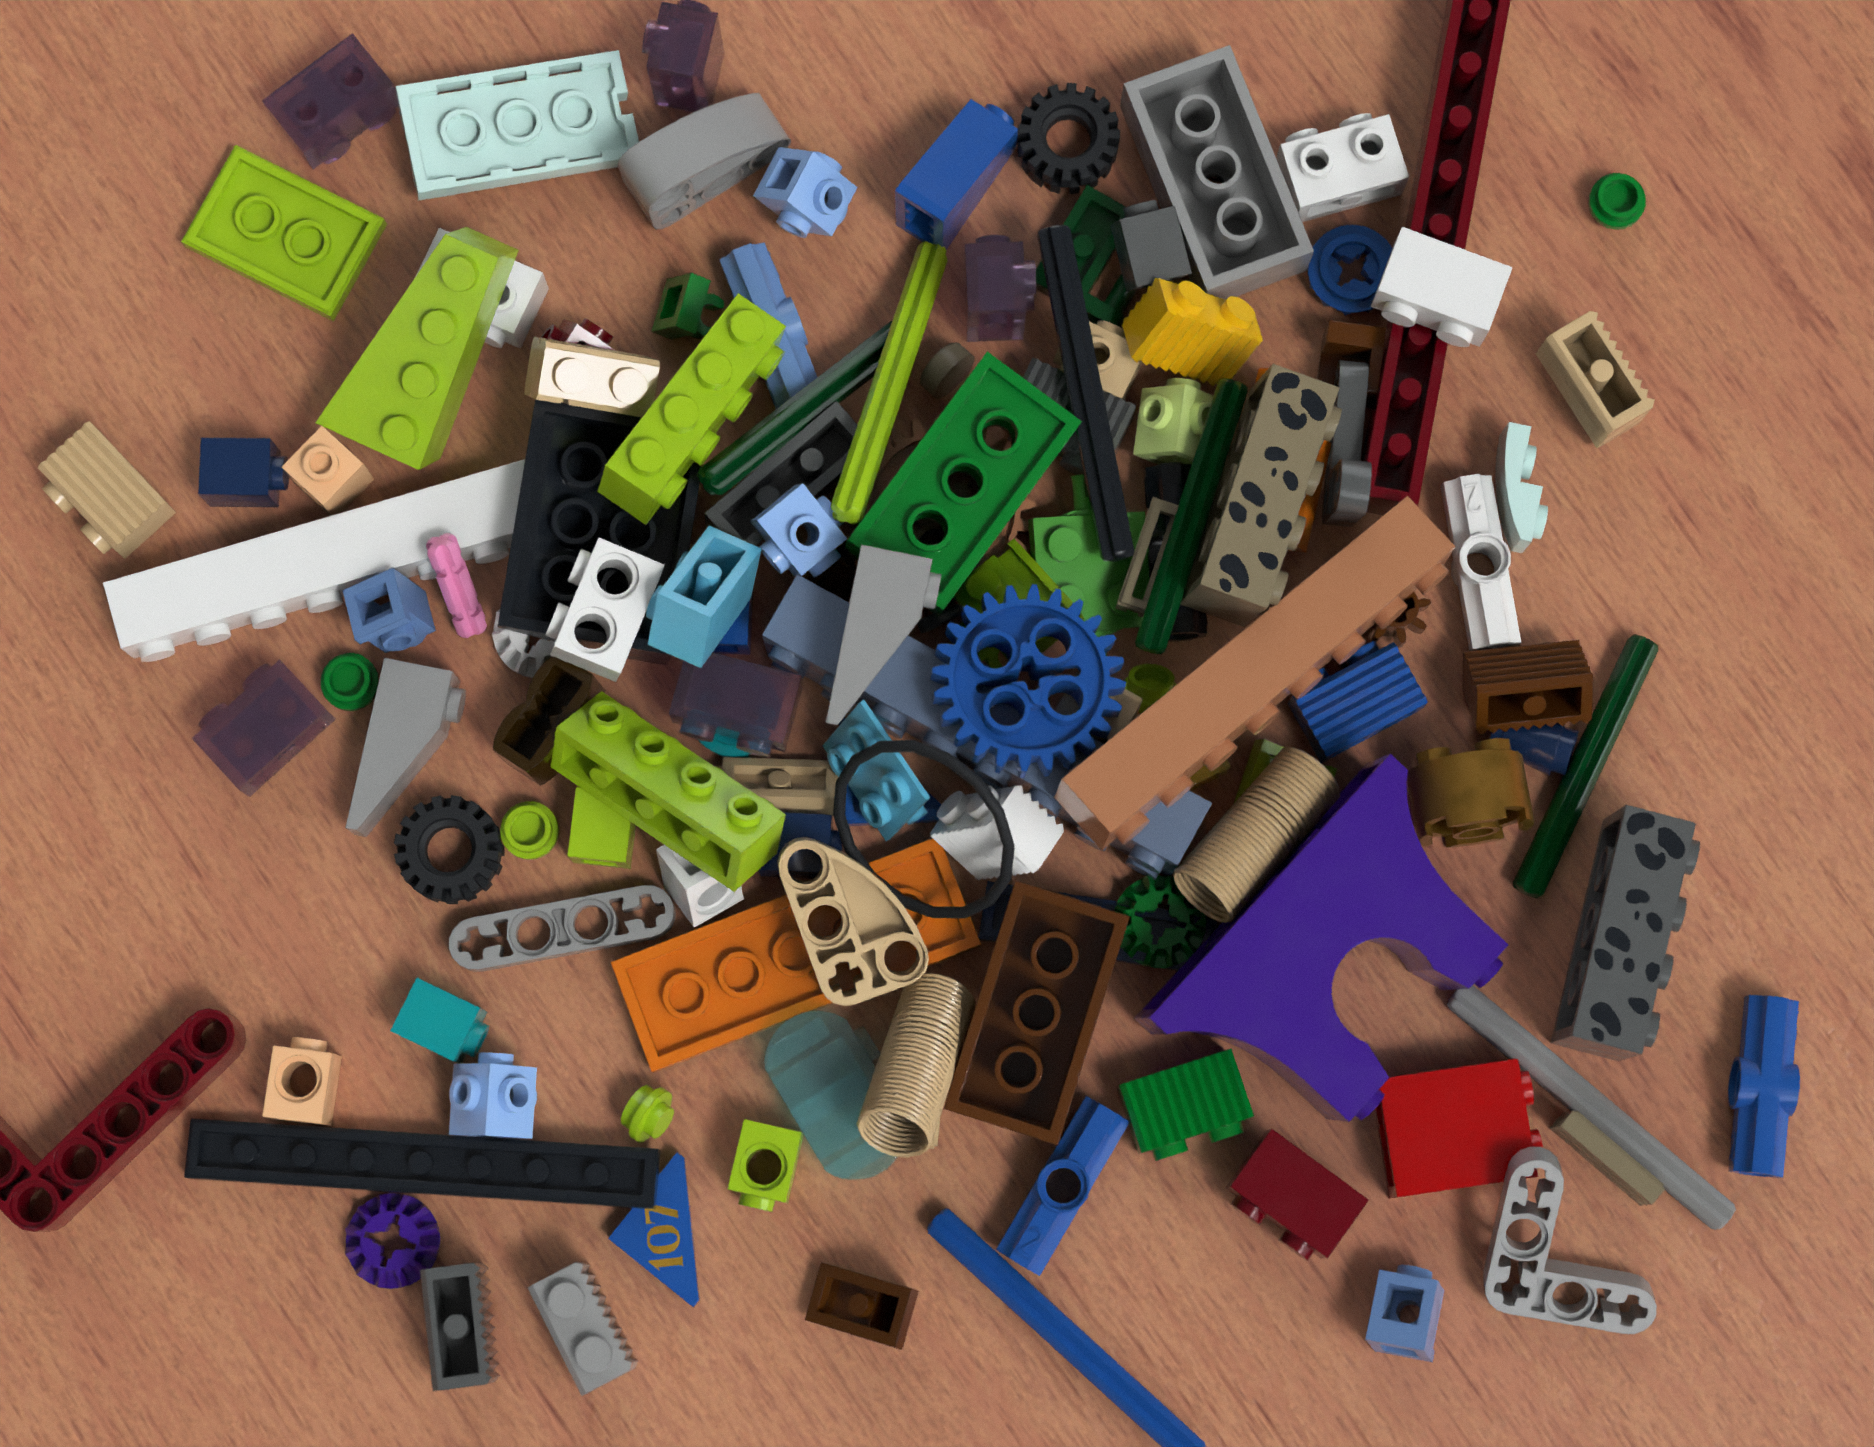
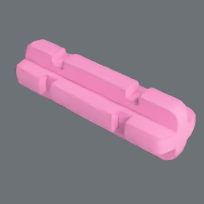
[426,533,487,638]

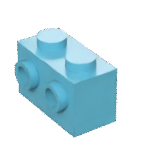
[646,526,762,668]

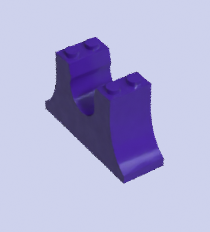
[1134,754,1509,1122]

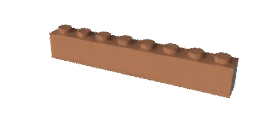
[1054,496,1456,850]

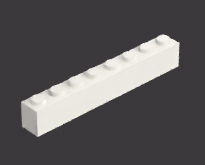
[103,459,525,662]

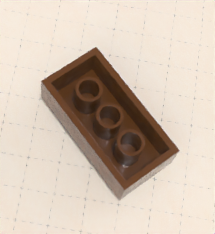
[944,880,1130,1145]

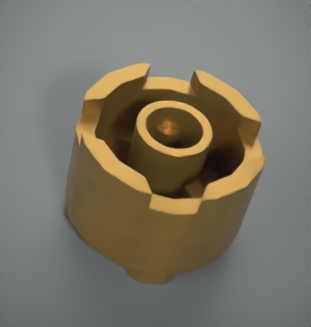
[1407,738,1535,848]

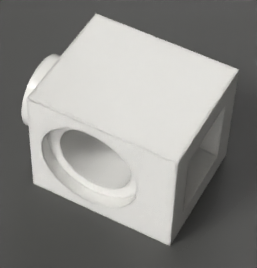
[656,845,744,928]

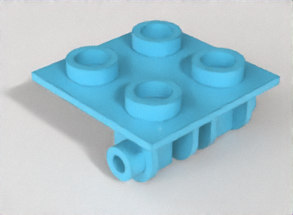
[822,700,930,841]

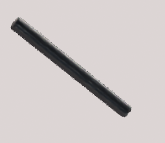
[1037,225,1134,562]

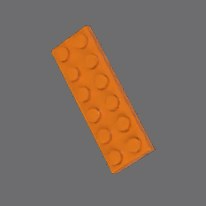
[611,838,981,1073]

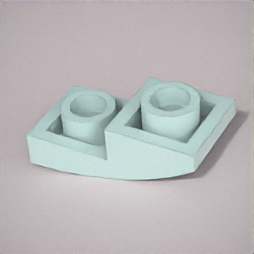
[1495,422,1548,553]

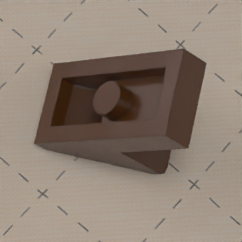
[805,1262,919,1350]

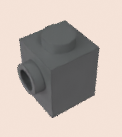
[1110,200,1192,292]

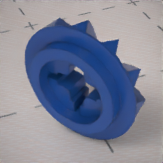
[1308,225,1392,316]

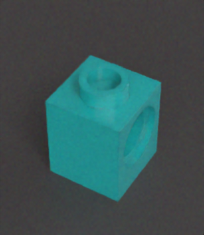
[390,978,490,1064]

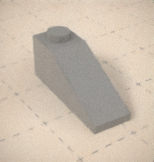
[826,545,942,725]
[345,658,466,837]

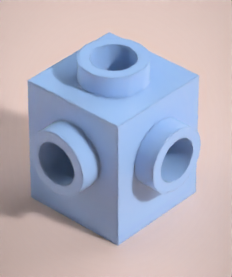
[753,147,858,238]
[750,483,847,578]
[449,1052,537,1139]

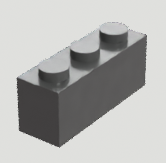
[705,401,858,547]

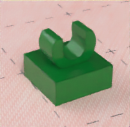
[651,272,725,340]

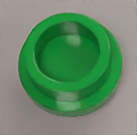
[1588,173,1646,230]
[321,653,379,711]

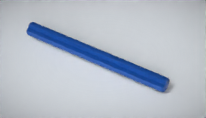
[927,1208,1206,1447]

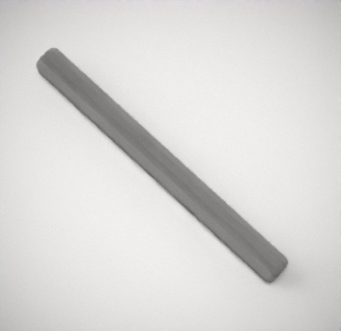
[1447,985,1736,1230]

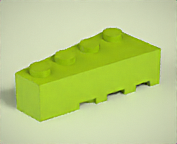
[315,227,519,470]

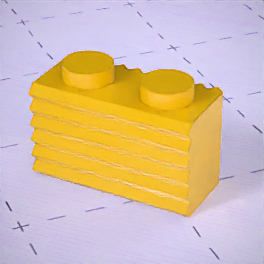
[1122,278,1263,386]

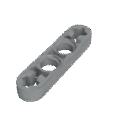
[449,885,676,972]

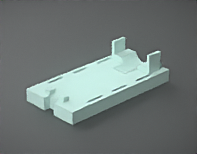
[396,50,639,201]

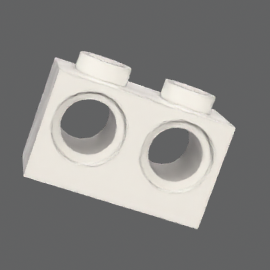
[545,538,665,682]

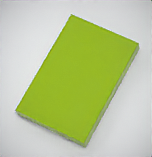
[181,145,387,322]

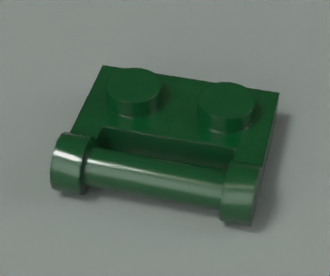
[1029,185,1138,328]

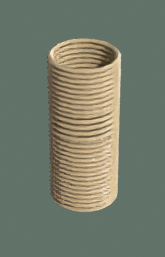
[1173,747,1340,922]
[856,973,976,1157]

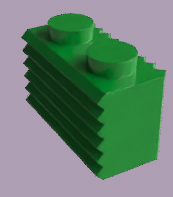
[1117,1048,1254,1161]

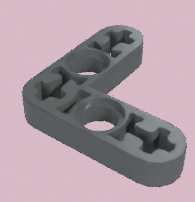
[1322,360,1372,527]

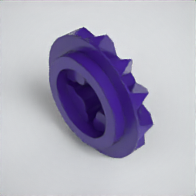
[345,1193,440,1289]

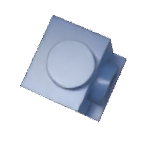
[342,568,436,653]
[1365,1265,1444,1362]

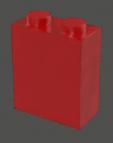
[1375,1059,1543,1199]

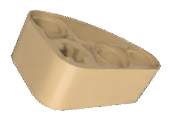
[777,837,929,1006]

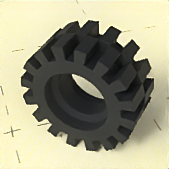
[1017,83,1120,194]
[394,795,505,904]

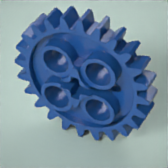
[930,584,1126,778]

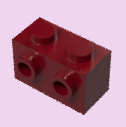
[1225,1129,1369,1261]

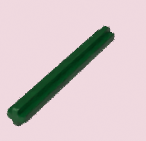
[697,321,892,495]
[1135,378,1248,655]
[1513,634,1659,898]

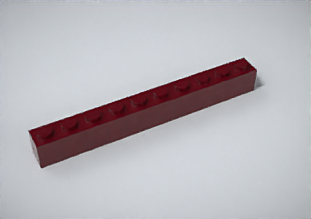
[1361,0,1511,515]

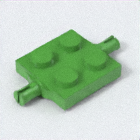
[1028,475,1150,656]

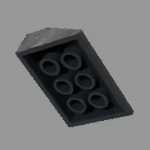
[497,399,703,665]

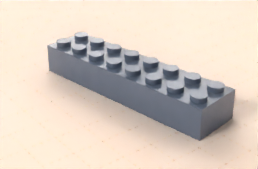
[762,574,1212,880]

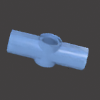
[719,242,817,409]

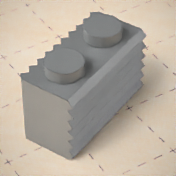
[528,1262,638,1396]

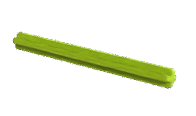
[831,241,948,525]

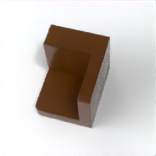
[1317,320,1386,408]

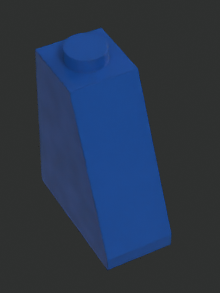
[895,99,1018,250]

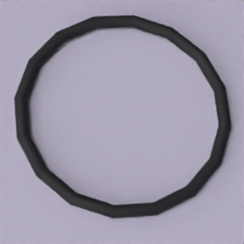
[833,740,1015,918]

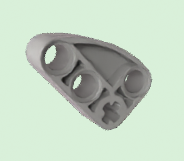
[618,93,791,230]

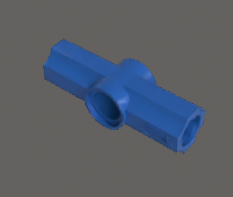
[1728,995,1800,1178]
[996,1096,1130,1276]

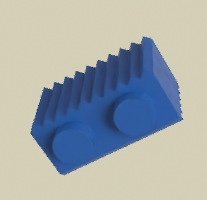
[1287,641,1428,764]

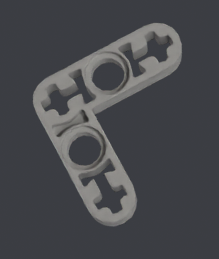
[1483,1147,1657,1334]

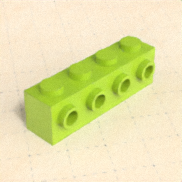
[598,293,786,525]
[551,691,786,892]

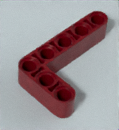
[0,1009,246,1232]

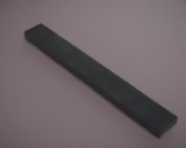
[184,1119,661,1210]

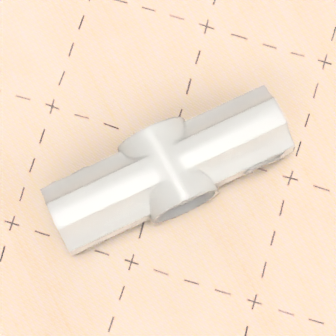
[1441,474,1521,651]

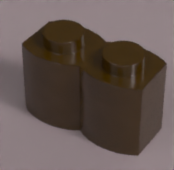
[493,656,605,786]

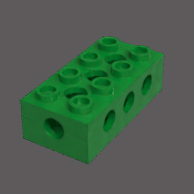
[845,351,1082,617]

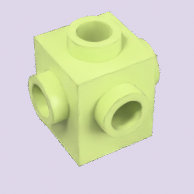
[1133,378,1213,465]

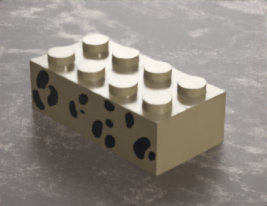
[1180,364,1342,627]

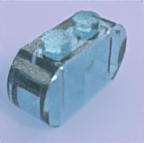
[764,1011,899,1181]

